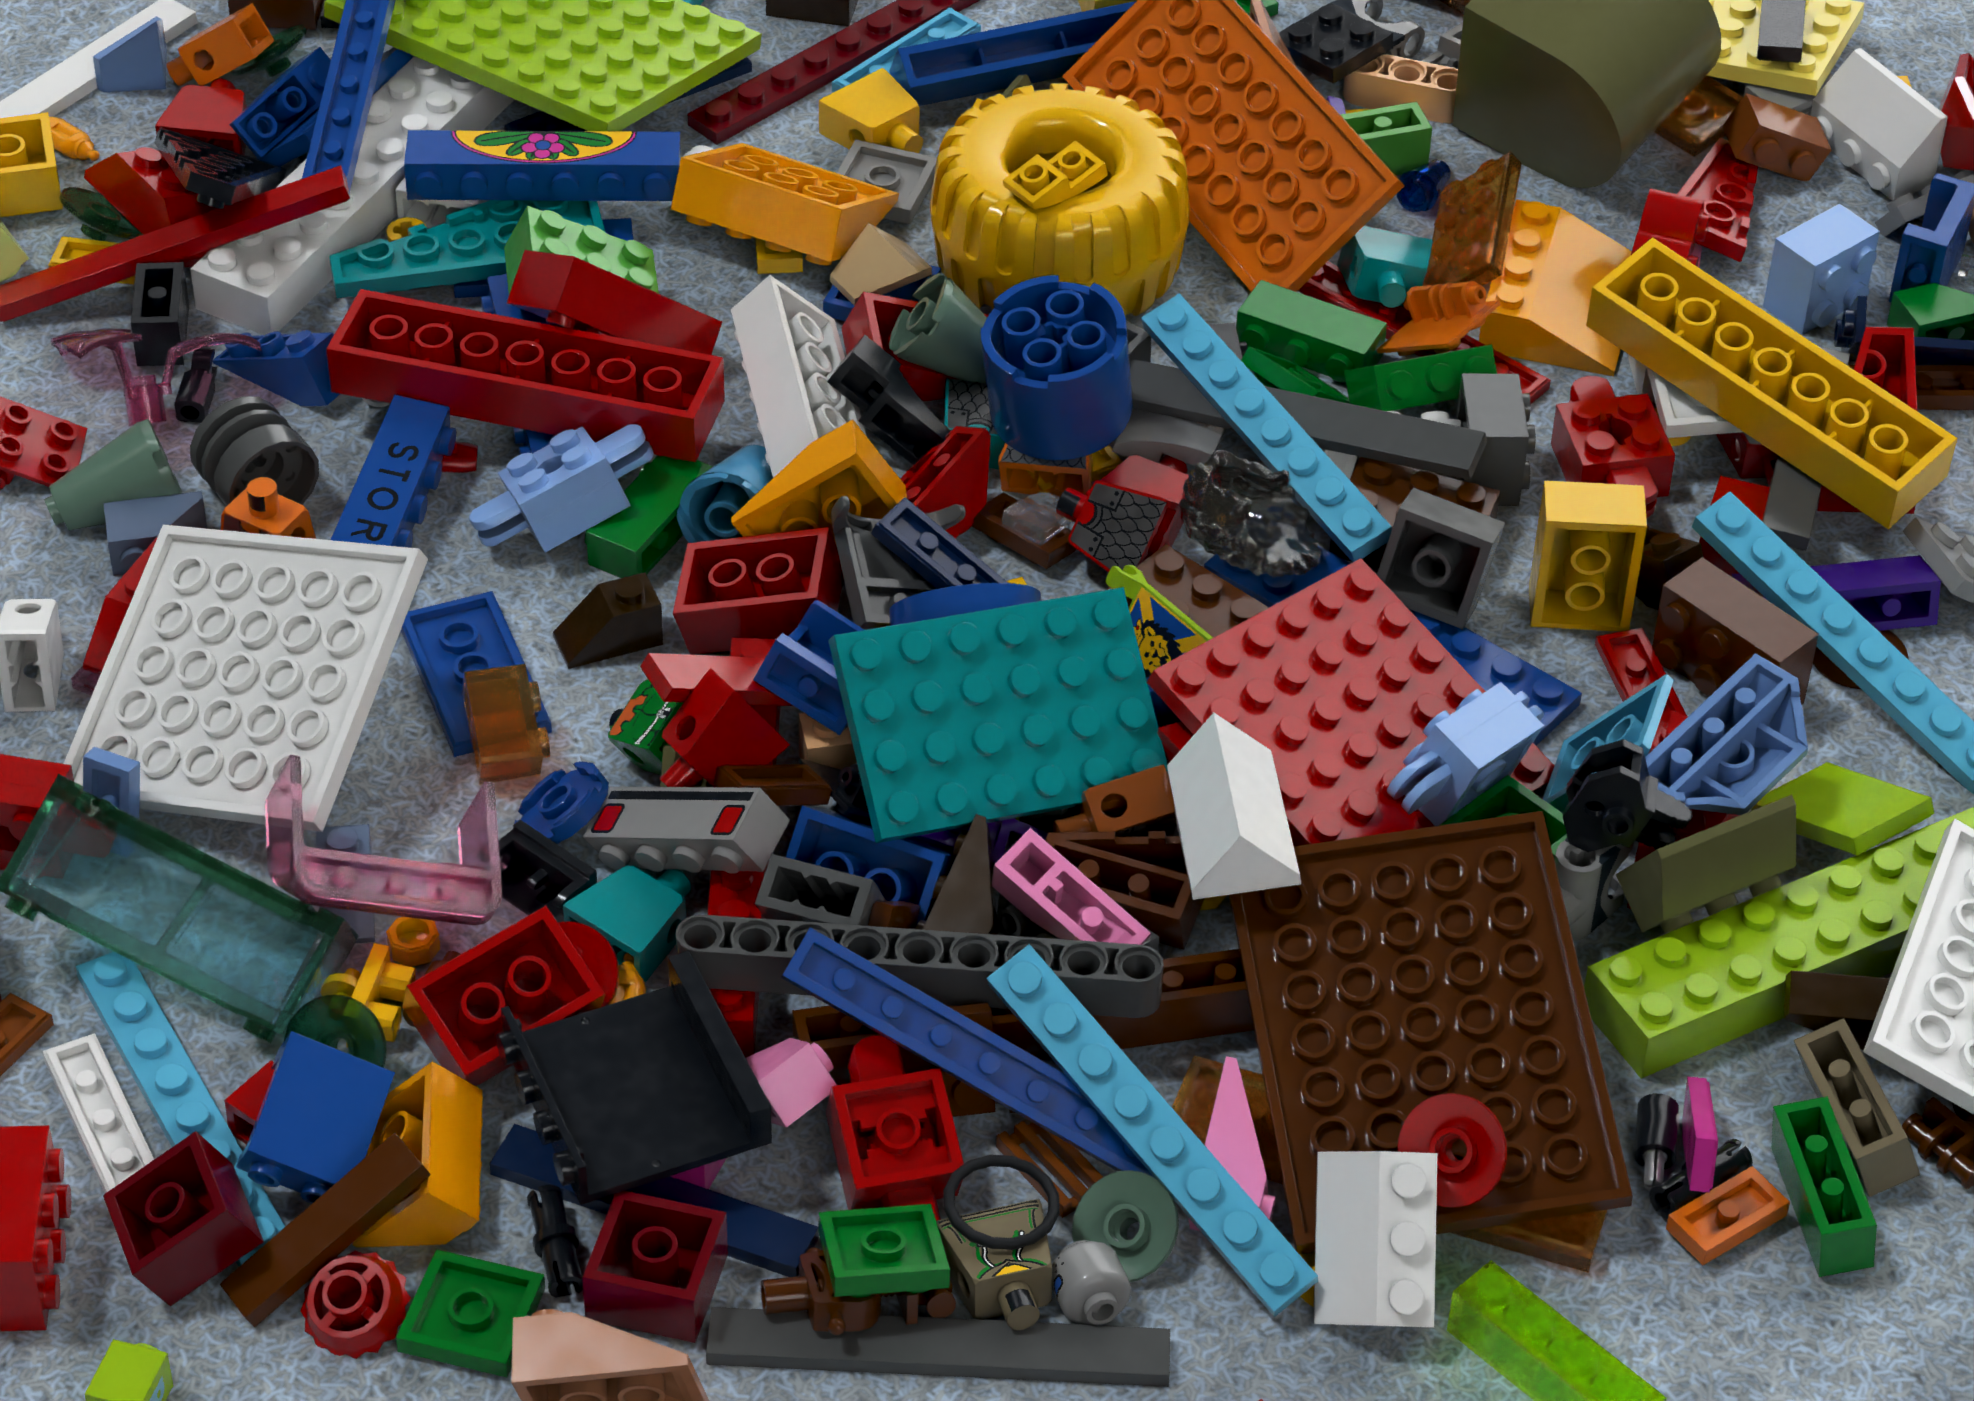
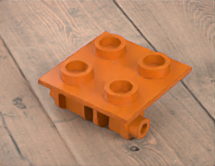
[1376,281,1501,356]

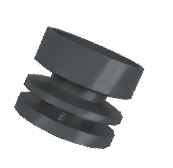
[190,396,319,506]

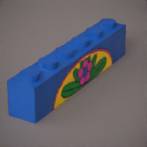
[404,130,681,201]

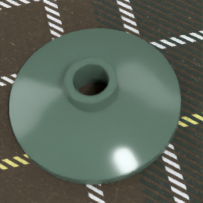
[1072,1170,1179,1282]

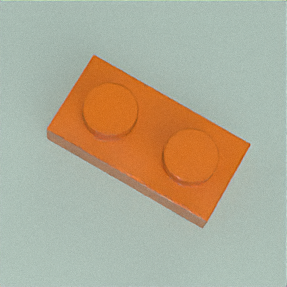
[1666,1166,1790,1265]

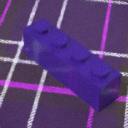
[1732,555,1941,631]

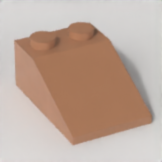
[511,1309,709,1401]

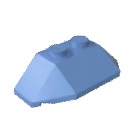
[1645,653,1808,815]

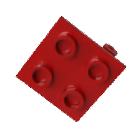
[0,396,88,490]

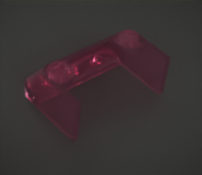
[265,755,502,925]

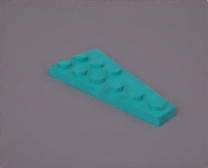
[329,200,606,298]

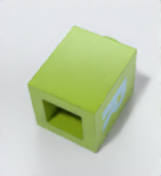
[84,1339,173,1401]

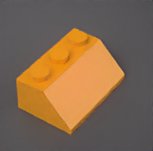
[352,1061,483,1248]

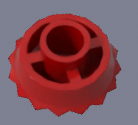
[300,1250,411,1359]

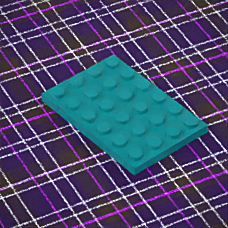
[828,587,1168,843]

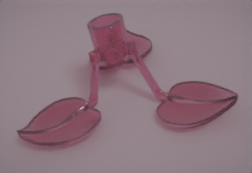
[51,328,262,426]

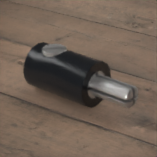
[1634,1093,1680,1191]

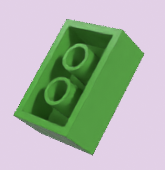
[504,205,659,294]

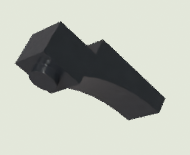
[827,335,951,465]

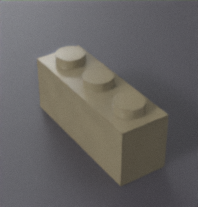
[1794,1018,1920,1197]

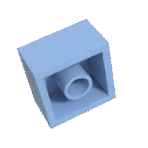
[1763,204,1880,335]

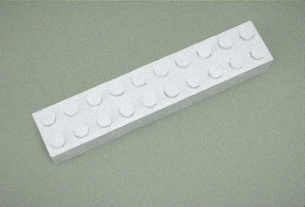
[190,56,515,335]

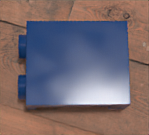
[1888,173,1974,302]
[753,600,864,736]
[236,1031,395,1204]

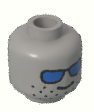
[1052,1240,1131,1325]

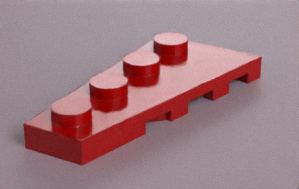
[1677,137,1758,262]

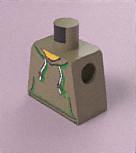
[936,1199,1052,1330]

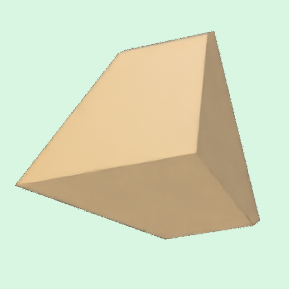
[830,223,932,306]

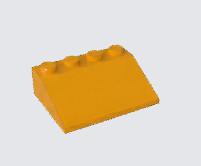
[670,143,899,266]
[1479,199,1632,376]

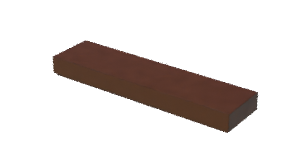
[220,1132,431,1327]

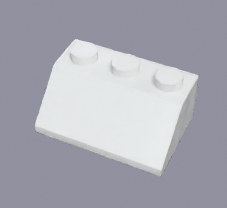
[1811,48,1948,201]
[1313,1151,1438,1328]

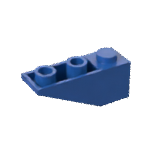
[229,47,331,159]
[213,330,340,406]

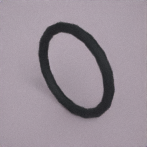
[943,1155,1060,1250]

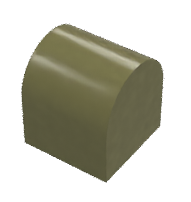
[1453,0,1721,188]

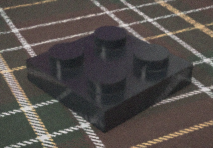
[1279,3,1393,84]

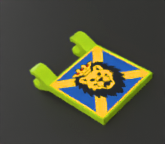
[1106,565,1213,678]

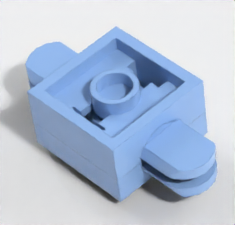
[469,424,654,553]
[1387,682,1544,826]

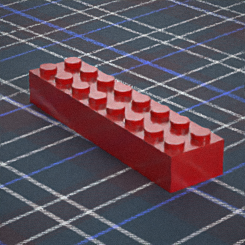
[326,289,725,462]

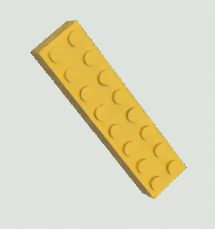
[1586,237,1958,530]

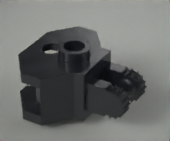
[1563,739,1693,852]

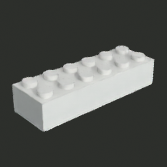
[731,275,867,478]

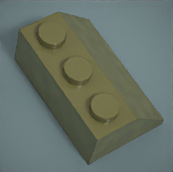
[1616,795,1796,934]

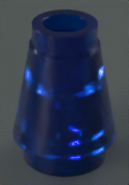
[1396,159,1451,212]

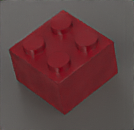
[103,1131,264,1306]
[582,1191,728,1343]

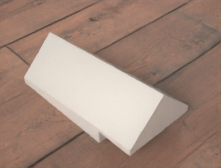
[1167,712,1301,900]

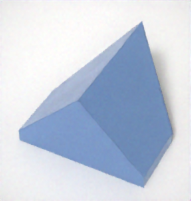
[93,16,167,92]

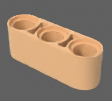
[1343,54,1458,123]

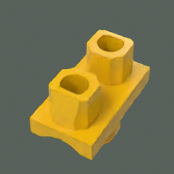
[320,943,417,1050]

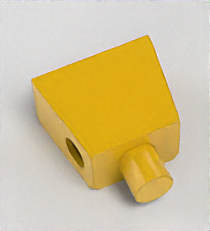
[819,68,923,153]

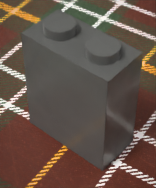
[755,854,886,926]

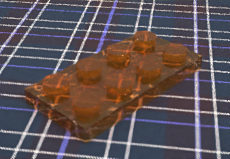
[1423,151,1522,286]

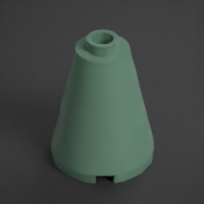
[889,273,987,383]
[44,419,182,531]

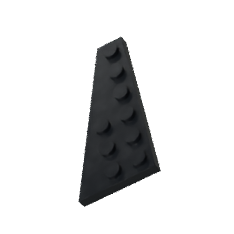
[154,126,287,209]

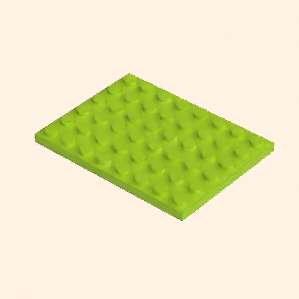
[324,0,762,131]

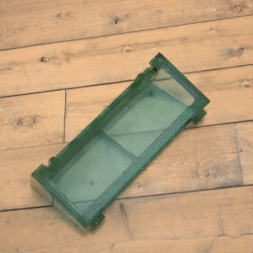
[0,774,359,1043]

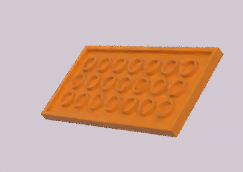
[1062,0,1405,292]

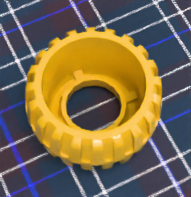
[930,83,1190,318]

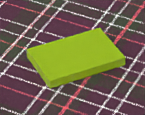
[1751,762,1934,856]

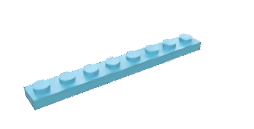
[1141,293,1392,562]
[1692,491,1974,794]
[986,944,1318,1317]
[76,947,285,1267]

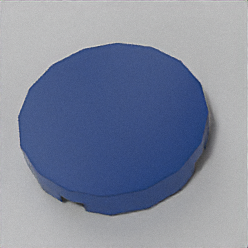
[514,761,609,844]

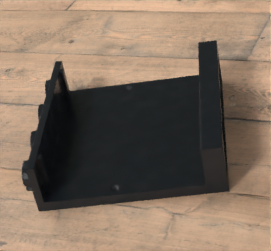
[495,950,772,1205]

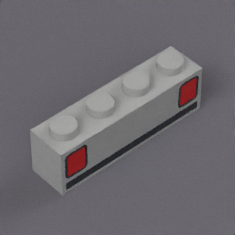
[583,786,790,874]

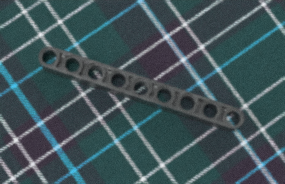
[676,915,1164,1018]

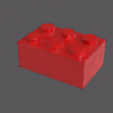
[673,527,844,655]
[402,906,605,1087]
[0,1125,72,1331]

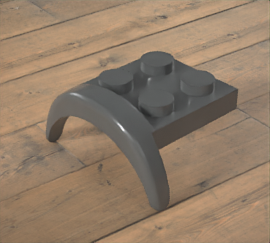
[831,496,966,630]

